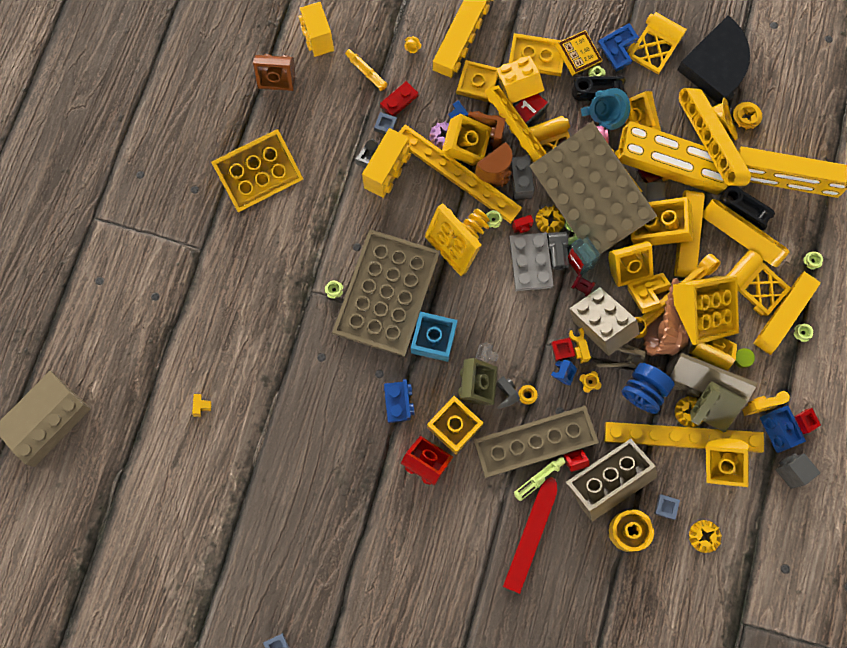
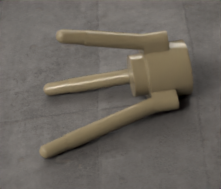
[596,344,646,368]

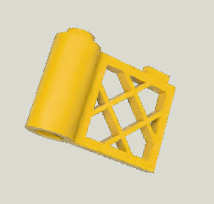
[627,12,687,75]
[529,116,570,149]
[726,250,791,316]

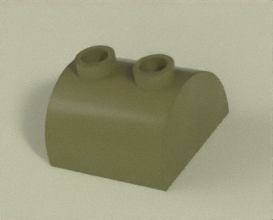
[458,358,498,405]

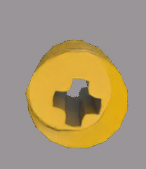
[463,209,490,239]

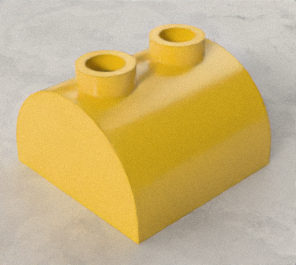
[608,241,654,287]
[689,337,737,371]
[706,438,749,487]

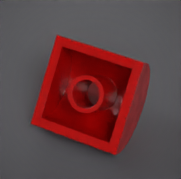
[401,436,453,486]

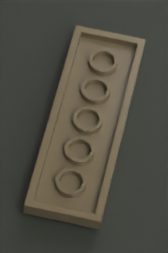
[473,406,599,479]

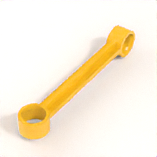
[635,254,721,339]

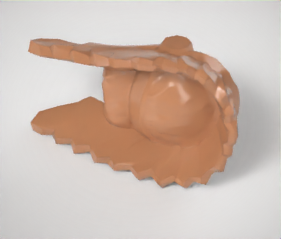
[643,278,689,356]

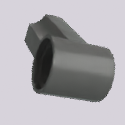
[547,232,569,270]

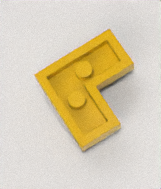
[627,273,671,314]

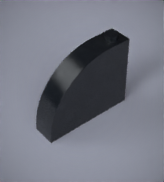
[677,15,750,104]

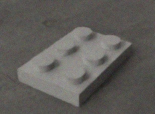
[509,232,554,291]

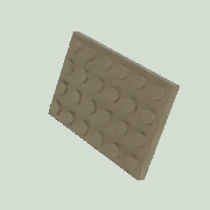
[530,121,657,259]
[332,229,441,357]

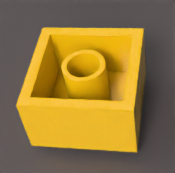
[298,2,334,57]
[496,56,544,103]
[442,114,492,166]
[427,396,483,454]

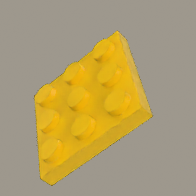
[424,203,482,276]

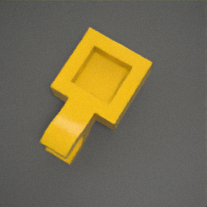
[569,328,591,364]

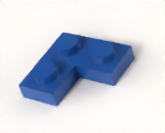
[598,23,639,72]

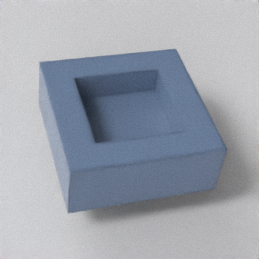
[374,112,397,134]
[654,494,680,520]
[263,633,289,648]

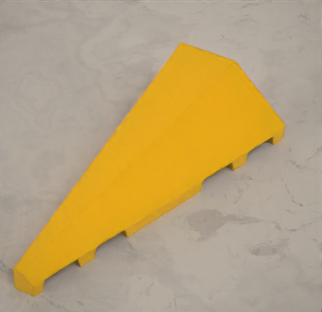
[625,91,670,181]

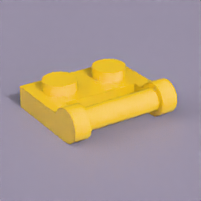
[742,391,790,416]

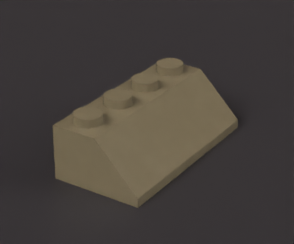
[667,353,758,410]
[566,439,657,522]

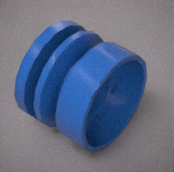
[621,363,675,414]

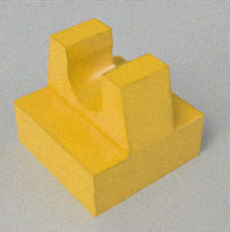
[192,394,211,417]

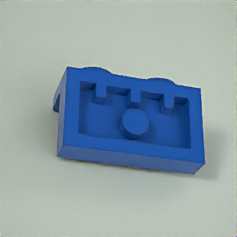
[384,379,415,423]
[760,405,806,453]

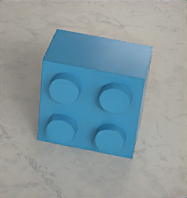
[411,312,458,362]

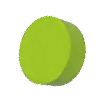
[735,348,755,368]

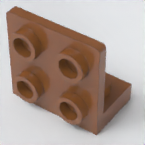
[468,111,506,152]

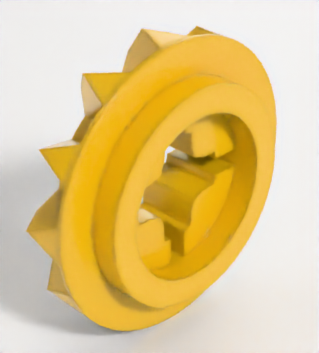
[732,102,762,130]
[535,206,565,233]
[674,396,703,428]
[689,520,722,553]

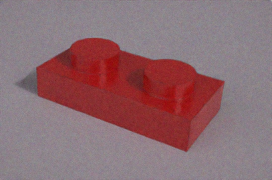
[380,81,419,117]

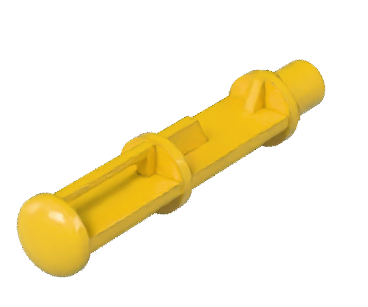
[345,49,388,91]

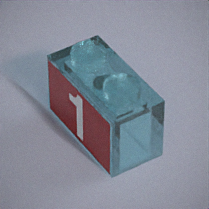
[568,237,601,275]

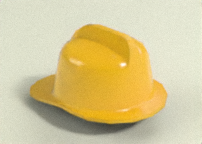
[712,98,738,140]

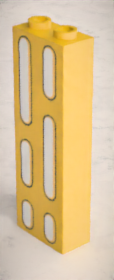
[617,121,728,195]
[738,146,847,198]

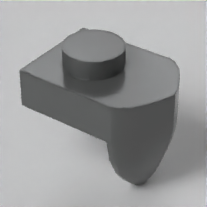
[355,139,379,168]
[496,376,520,409]

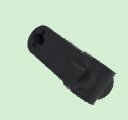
[572,76,627,101]
[719,186,775,230]

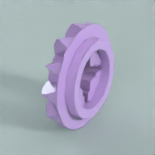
[430,121,449,149]

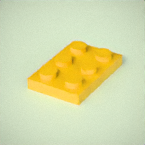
[509,33,564,77]

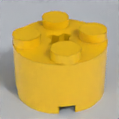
[609,510,654,552]

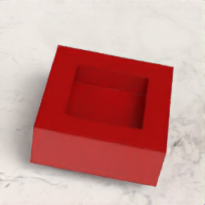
[512,215,534,233]
[551,337,576,361]
[794,408,821,434]
[563,449,590,472]

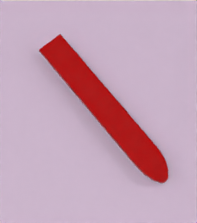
[503,477,557,594]

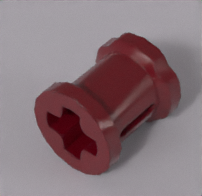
[571,273,596,297]

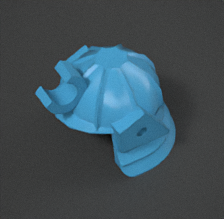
[581,88,630,130]

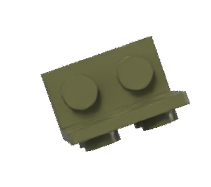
[690,381,746,432]

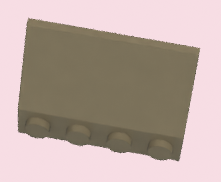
[0,371,91,467]

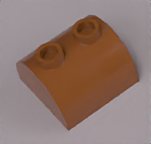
[253,54,295,91]
[475,142,513,187]

